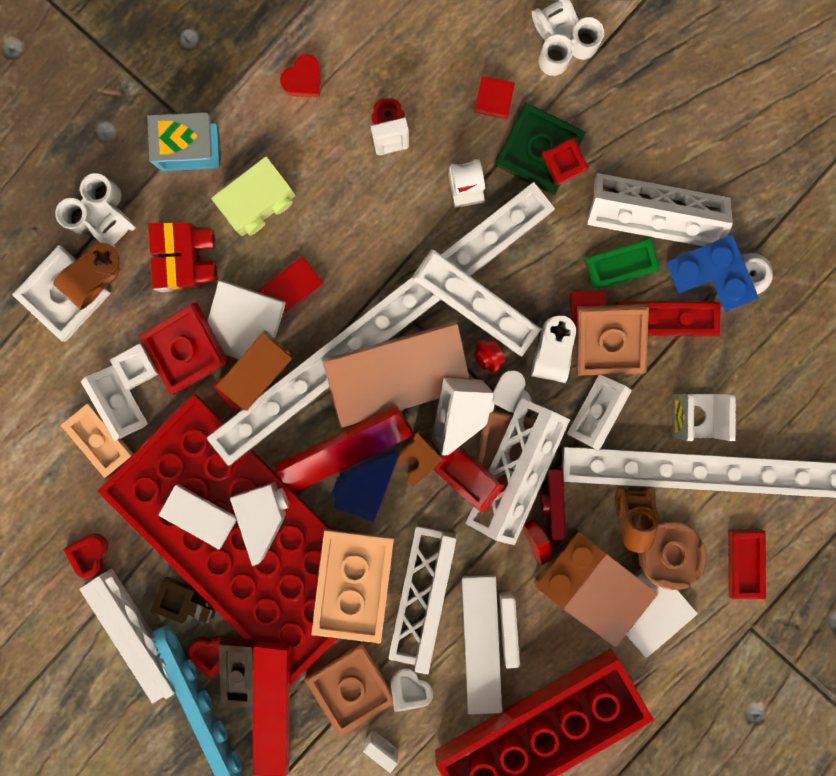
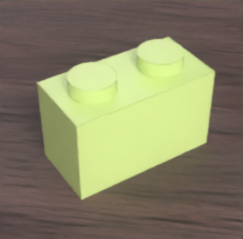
[211,156,296,237]

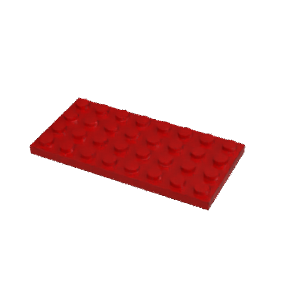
[97,394,338,685]

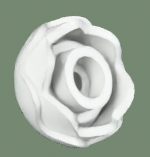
[742,253,773,294]

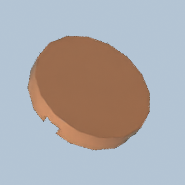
[638,521,707,590]

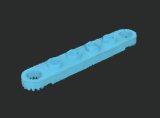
[152,625,243,776]

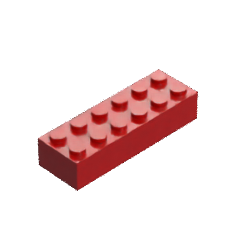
[435,648,654,776]

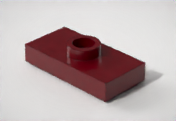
[541,467,566,540]

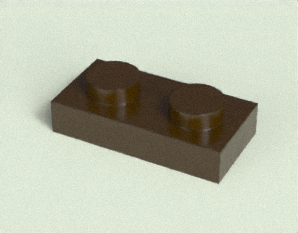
[218,638,256,708]

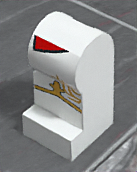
[448,159,485,208]

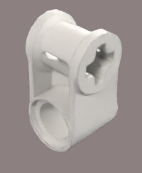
[531,316,576,383]

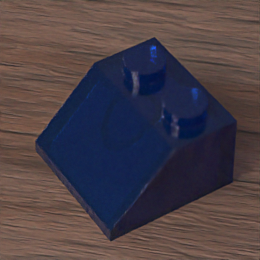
[331,448,401,523]

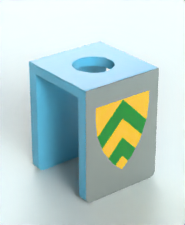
[147,113,220,171]

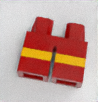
[148,222,218,292]

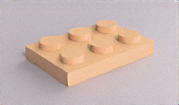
[311,529,394,643]

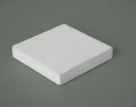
[12,245,112,342]
[207,280,286,359]
[626,569,698,658]

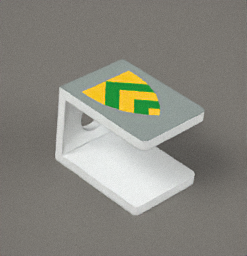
[672,394,736,441]

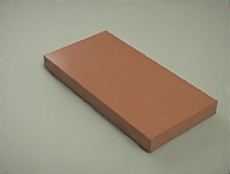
[322,322,469,428]

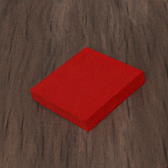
[139,303,230,395]

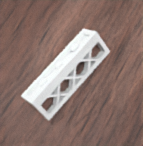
[587,173,733,246]
[465,398,570,545]
[388,525,457,675]
[79,569,175,704]

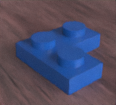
[666,234,759,312]

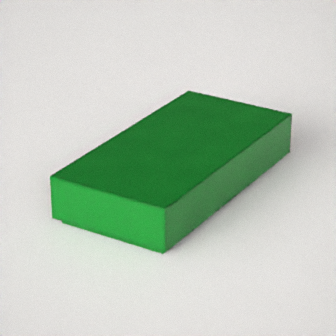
[584,238,661,291]

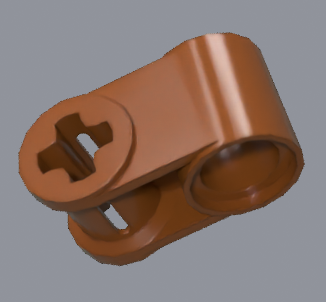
[53,243,120,310]
[615,487,659,553]

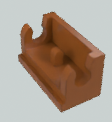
[216,330,293,412]
[397,431,442,486]

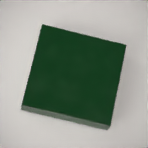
[494,102,586,195]

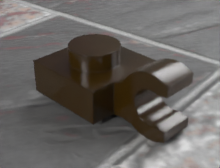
[151,577,216,623]

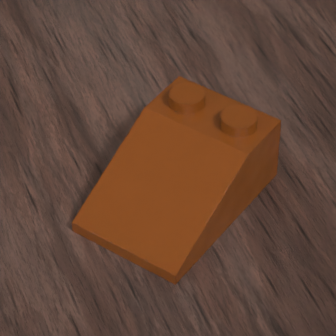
[534,529,658,647]

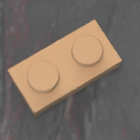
[61,403,133,478]

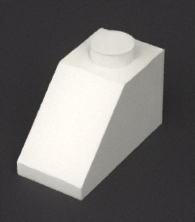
[432,378,495,455]
[230,482,289,566]

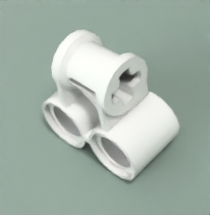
[532,0,604,76]
[55,173,137,249]

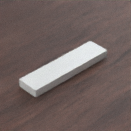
[412,249,541,357]
[461,575,502,714]

